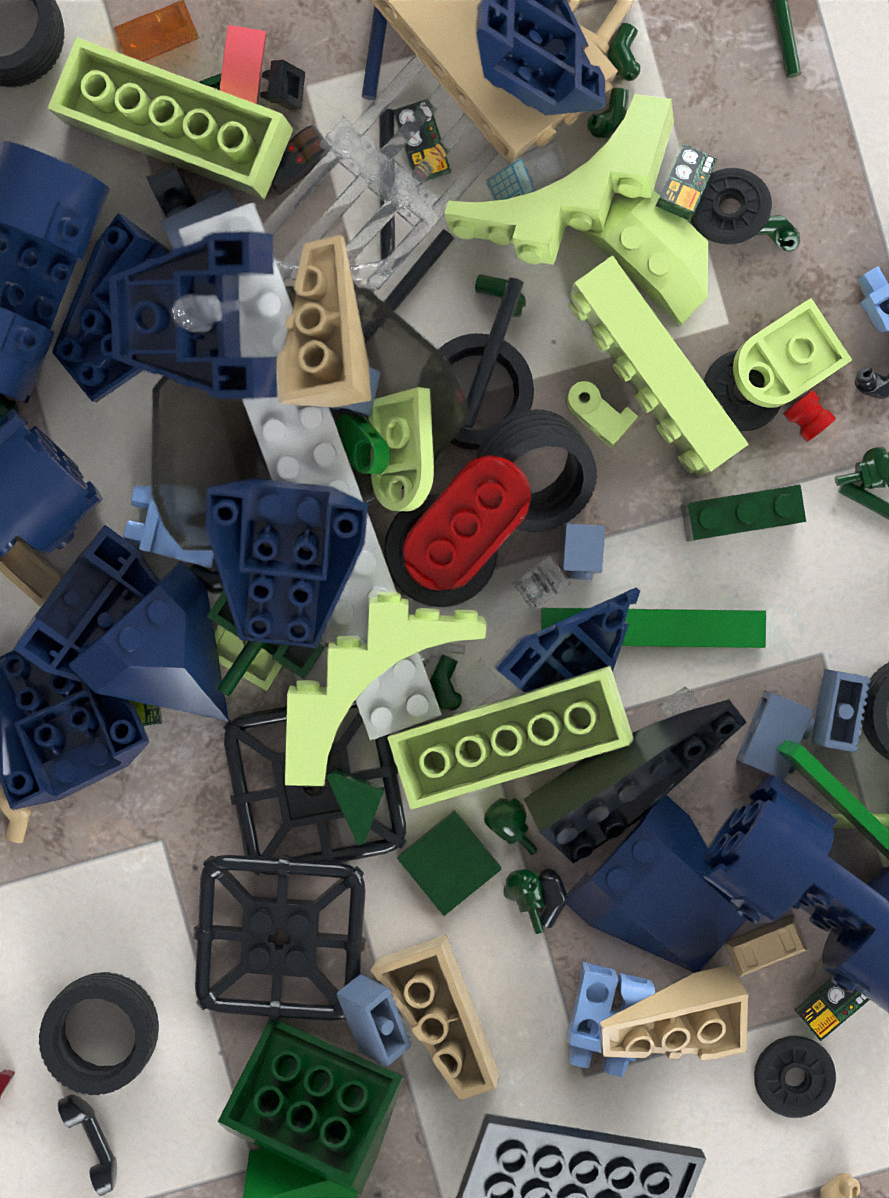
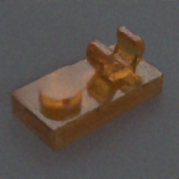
[114,0,199,62]

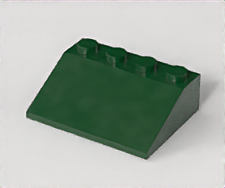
[217,1020,404,1195]

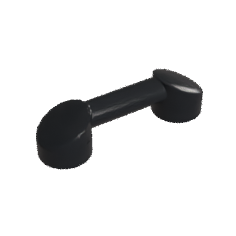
[58,1094,117,1196]

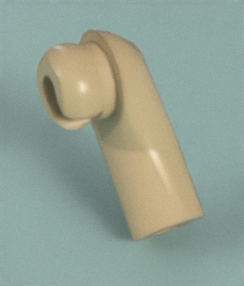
[0,788,31,843]
[819,1173,860,1198]

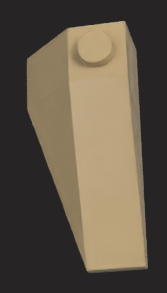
[277,235,371,407]
[600,965,748,1060]

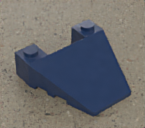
[109,231,277,399]

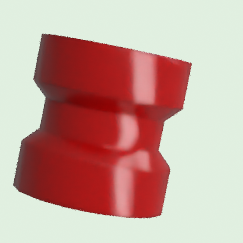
[783,389,836,442]

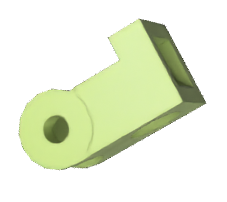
[566,381,638,448]

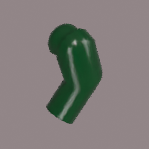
[608,23,641,82]
[587,88,629,138]
[757,215,800,252]
[475,274,526,318]
[430,654,462,711]

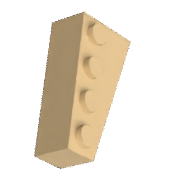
[371,934,500,1101]

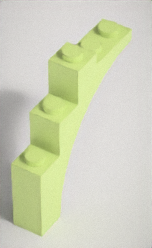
[444,94,674,265]
[285,592,486,786]

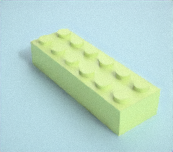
[47,37,293,200]
[568,255,749,477]
[387,666,634,810]

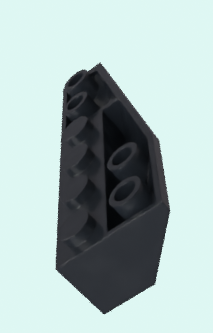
[524,699,747,864]

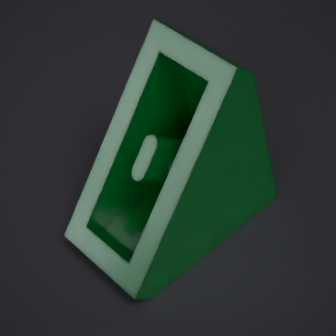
[326,769,385,846]

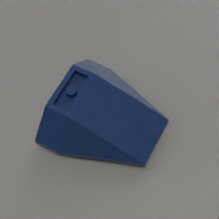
[52,213,171,403]
[205,478,368,648]
[0,650,150,810]

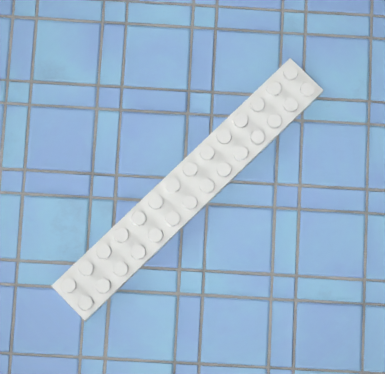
[179,202,442,741]

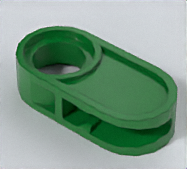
[336,414,390,474]

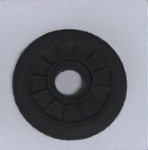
[688,168,772,244]
[704,350,781,431]
[754,1036,836,1118]

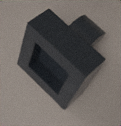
[260,60,305,110]

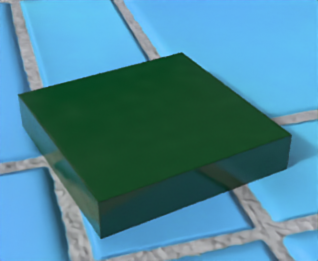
[397,810,502,916]

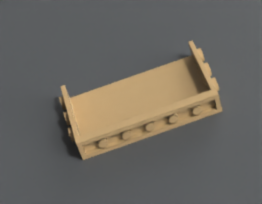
[370,0,618,165]

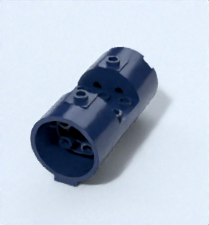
[0,140,110,403]
[0,408,103,557]
[700,775,889,1013]

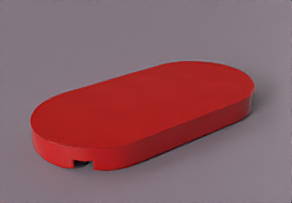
[403,456,531,591]

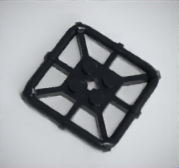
[223,701,407,876]
[193,854,366,1021]

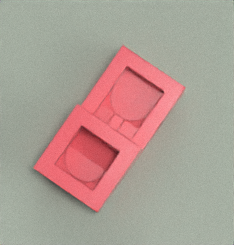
[220,25,267,105]

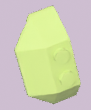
[581,190,708,325]

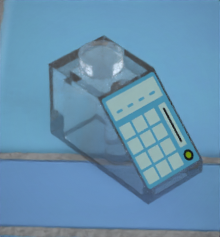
[486,141,570,201]

